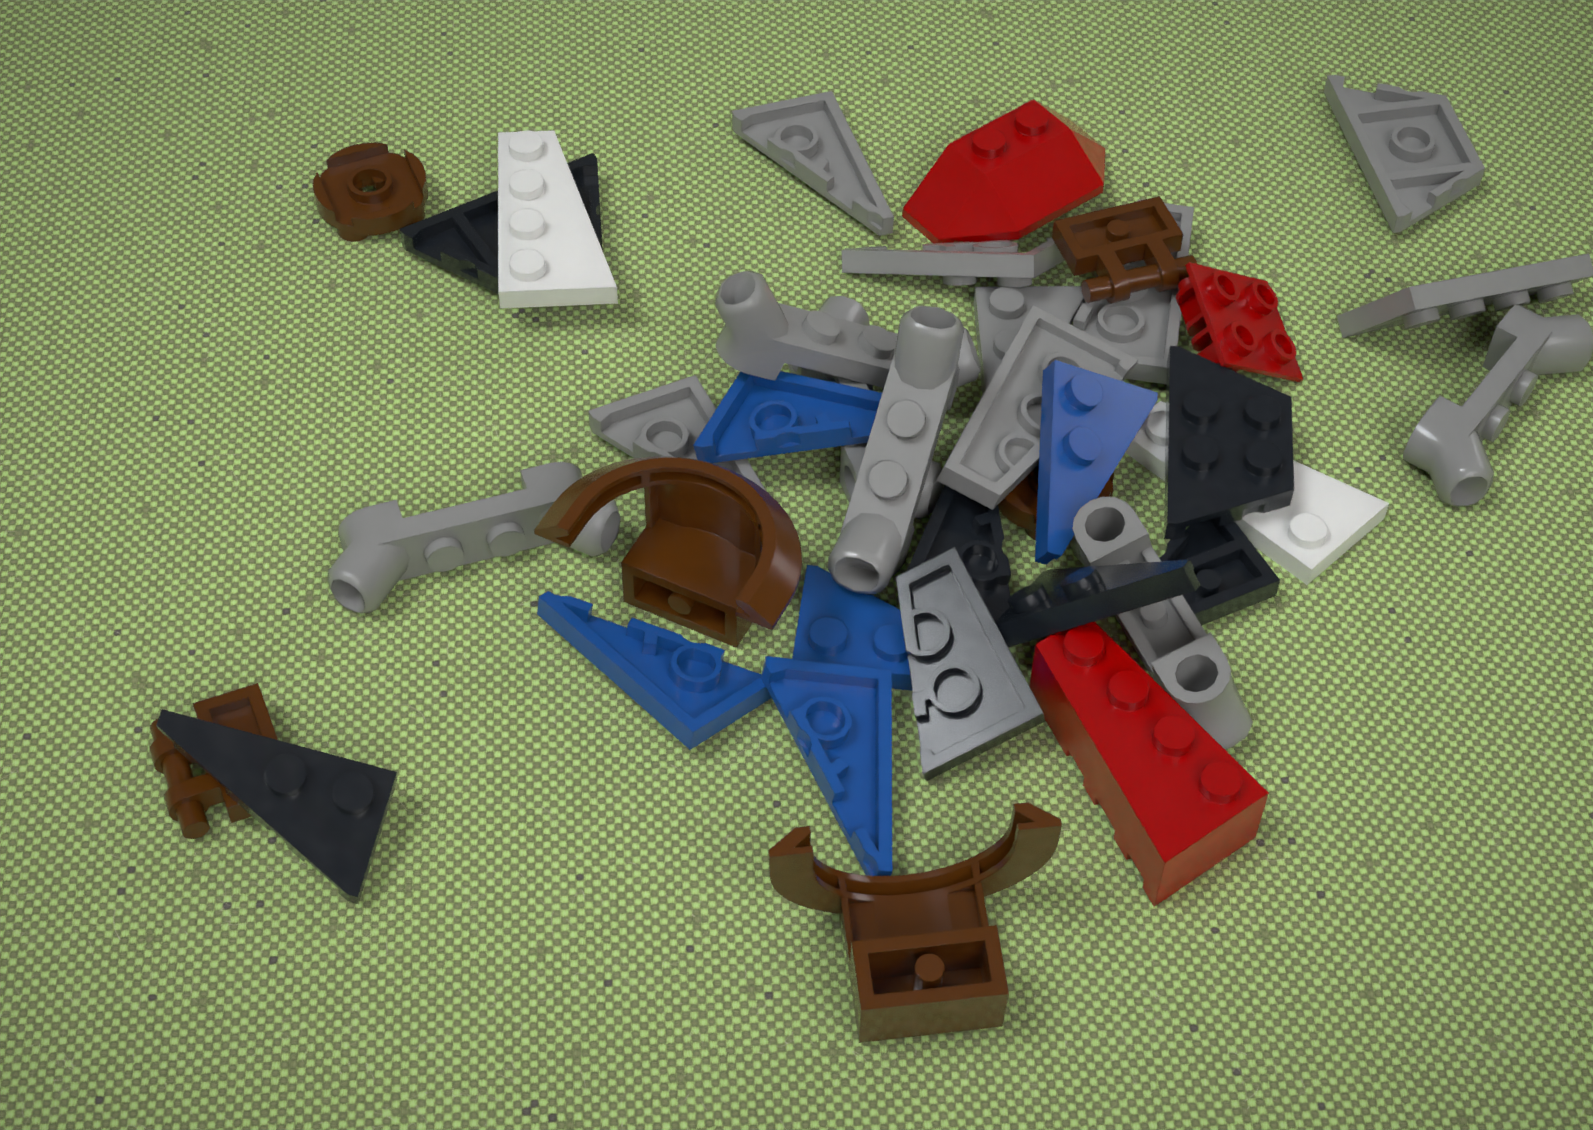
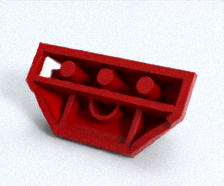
[902,99,1106,244]

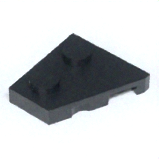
[1159,519,1280,626]

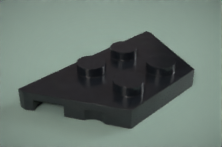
[400,153,603,294]
[1164,346,1294,540]

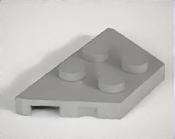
[1324,75,1485,233]

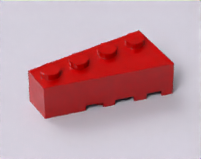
[1029,621,1269,907]

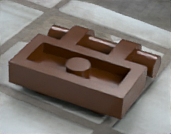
[1052,196,1197,304]
[150,683,278,839]

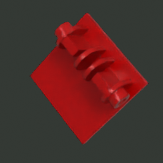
[1175,262,1303,382]

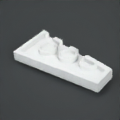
[498,130,618,308]
[1125,401,1389,585]

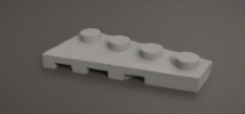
[1073,199,1194,384]
[1337,253,1593,338]
[937,304,1139,510]

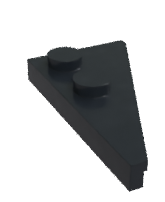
[897,485,1011,622]
[995,559,1200,647]
[156,709,397,904]

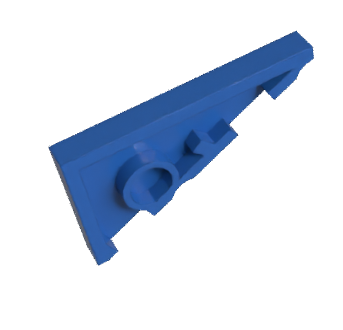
[1035,360,1158,565]
[693,371,882,463]
[792,565,913,691]
[537,591,771,750]
[762,656,892,876]

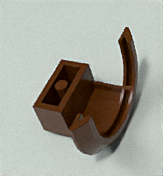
[534,456,802,648]
[768,802,1062,1043]

